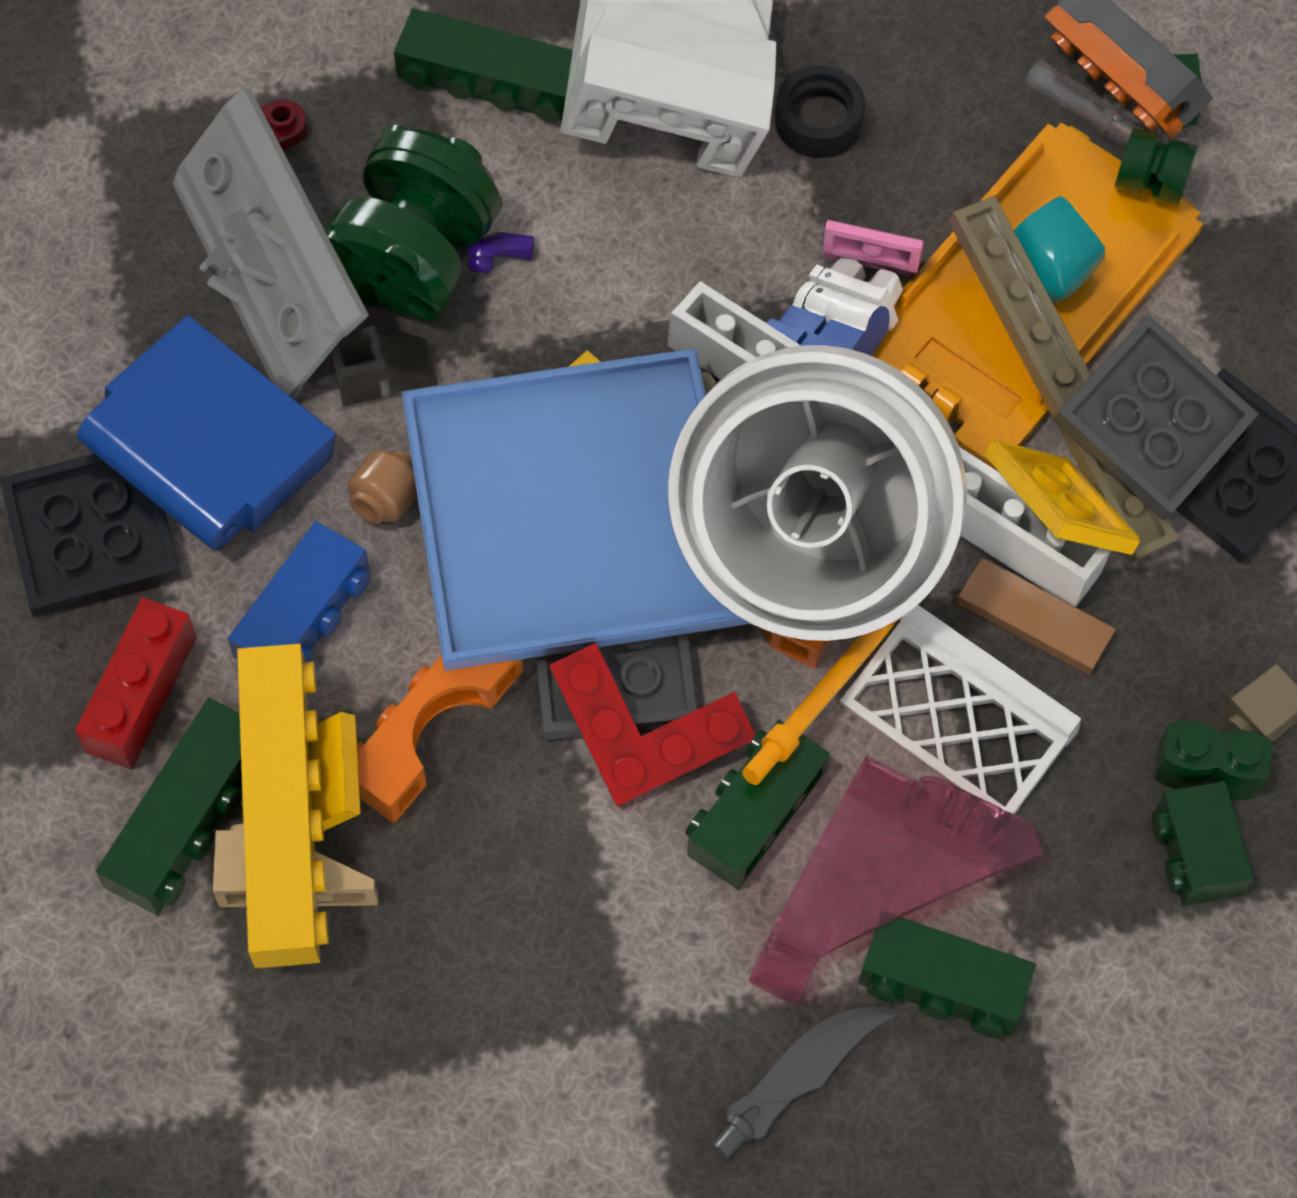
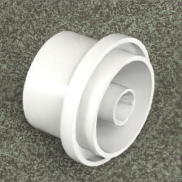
[668,345,967,641]

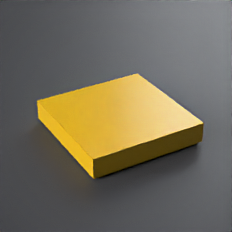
[310,712,360,831]

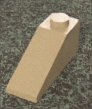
[213,824,378,907]

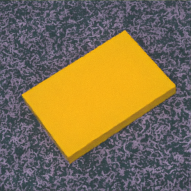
[984,440,1141,555]

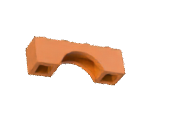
[357,652,523,824]

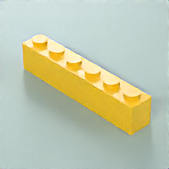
[237,644,329,969]

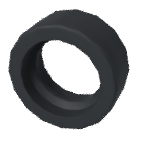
[775,65,865,158]

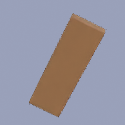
[956,557,1116,676]

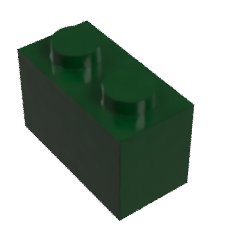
[1151,781,1254,906]

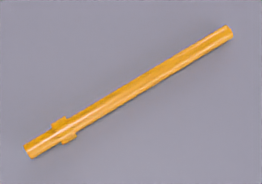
[742,618,900,785]

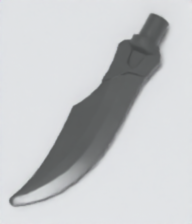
[711,1007,898,1160]

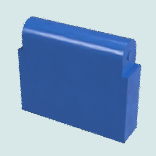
[77,315,336,551]

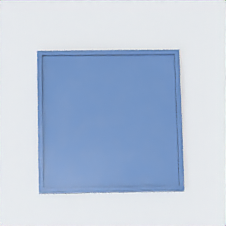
[401,348,750,671]

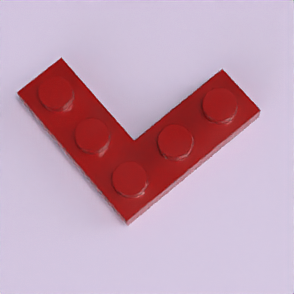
[549,643,756,807]

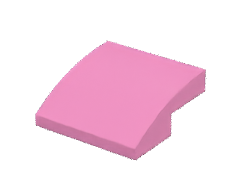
[823,219,924,277]

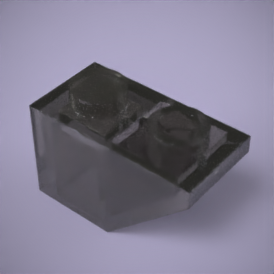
[330,325,438,406]

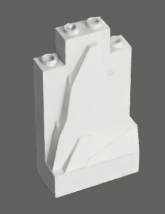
[560,0,776,177]

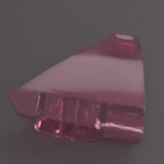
[749,756,1043,1005]

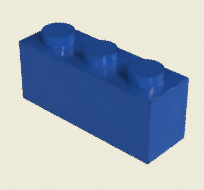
[227,521,371,662]

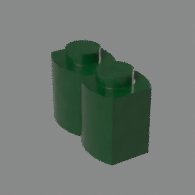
[1154,720,1273,800]

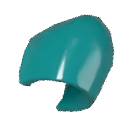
[1014,196,1105,304]

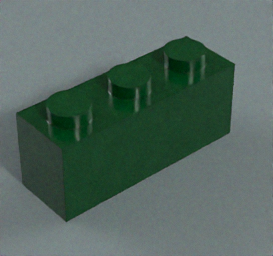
[685,719,830,891]
[858,911,1037,1038]

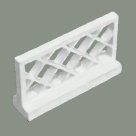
[839,605,1081,823]

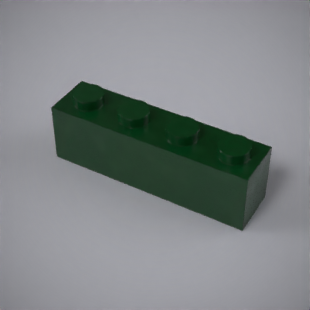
[394,8,573,123]
[95,697,242,916]

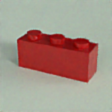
[75,597,197,770]

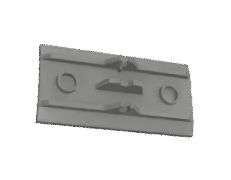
[172,88,369,401]

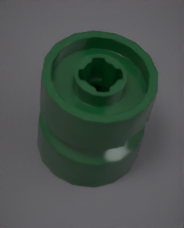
[1114,127,1198,206]

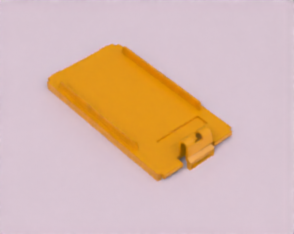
[872,122,1203,467]

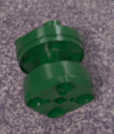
[325,124,503,321]

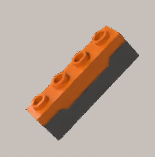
[1044,0,1213,139]

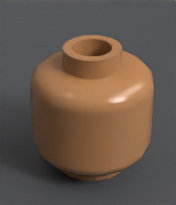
[347,450,418,525]

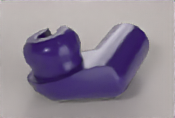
[466,232,535,273]

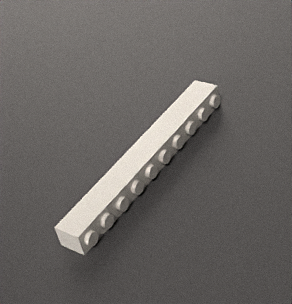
[667,281,1111,607]

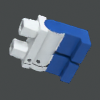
[767,256,903,356]

